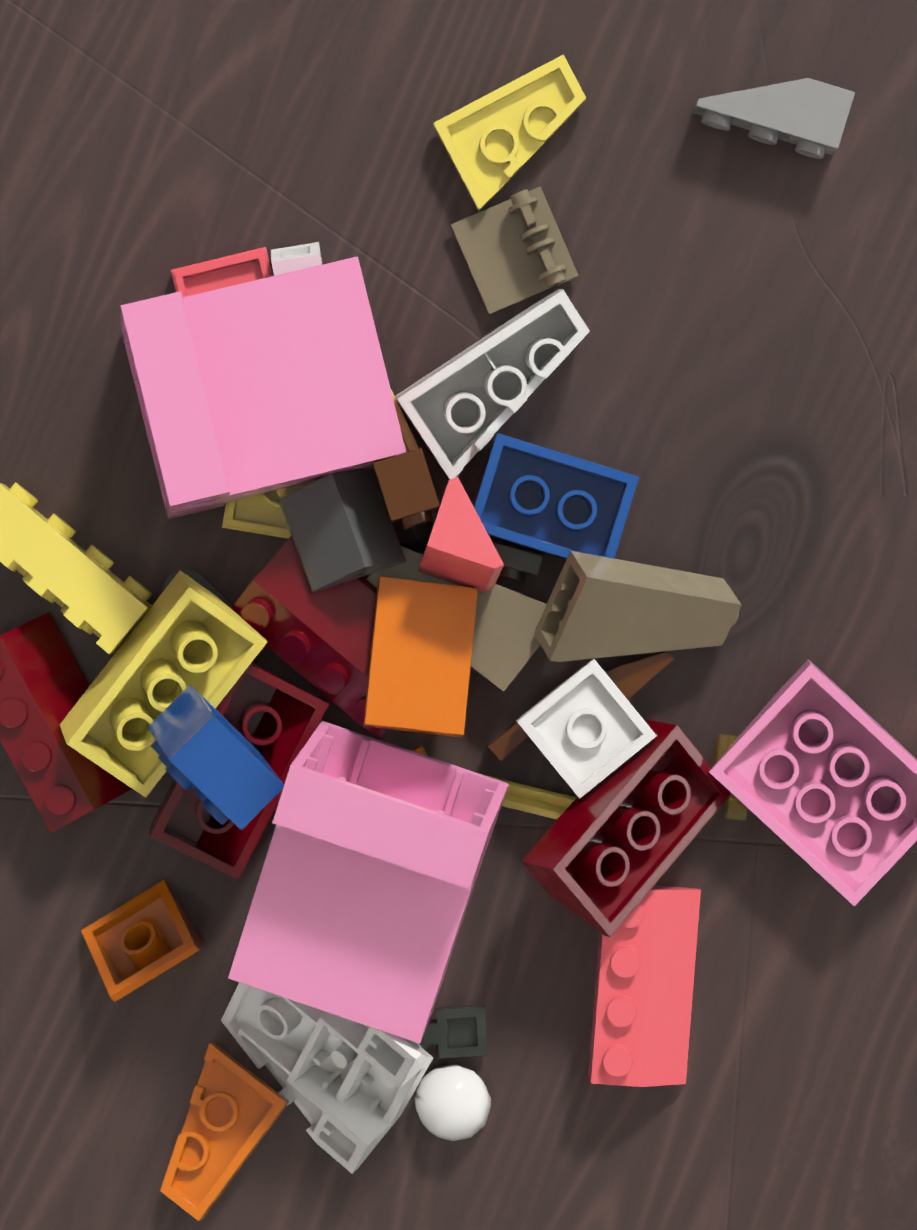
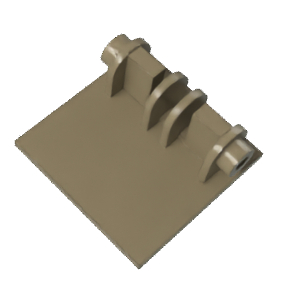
[451,186,579,315]

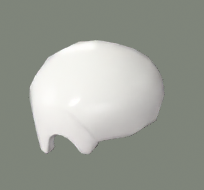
[414,1064,491,1141]

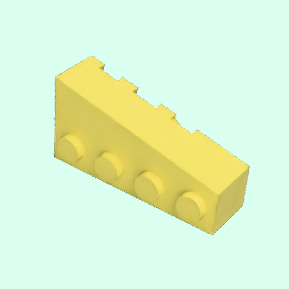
[0,482,152,654]

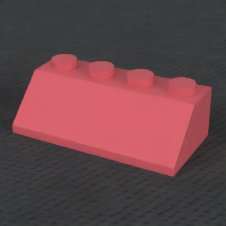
[588,885,701,1087]

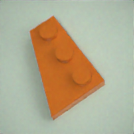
[160,1042,289,1221]

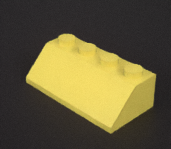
[60,570,267,798]

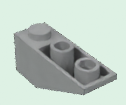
[693,78,855,159]

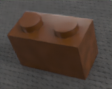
[373,448,440,530]

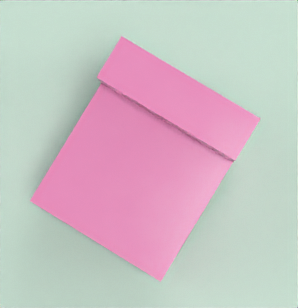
[120,256,406,519]
[228,721,509,1044]

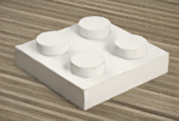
[516,659,657,798]

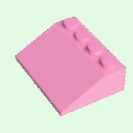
[709,659,917,906]

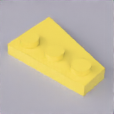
[433,55,586,212]

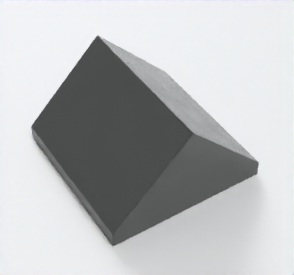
[279,469,406,593]

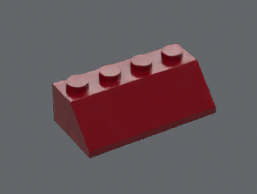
[231,536,387,740]
[0,612,132,833]
[149,662,329,880]
[521,720,732,937]

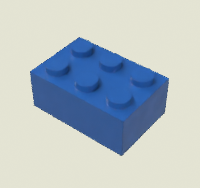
[474,433,639,560]
[148,684,284,830]

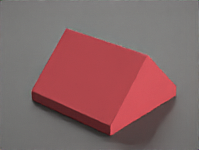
[418,476,504,593]

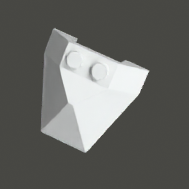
[221,982,433,1174]

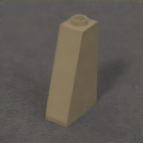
[367,546,547,692]
[534,551,742,662]

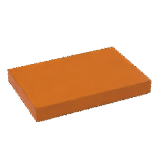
[363,576,478,737]

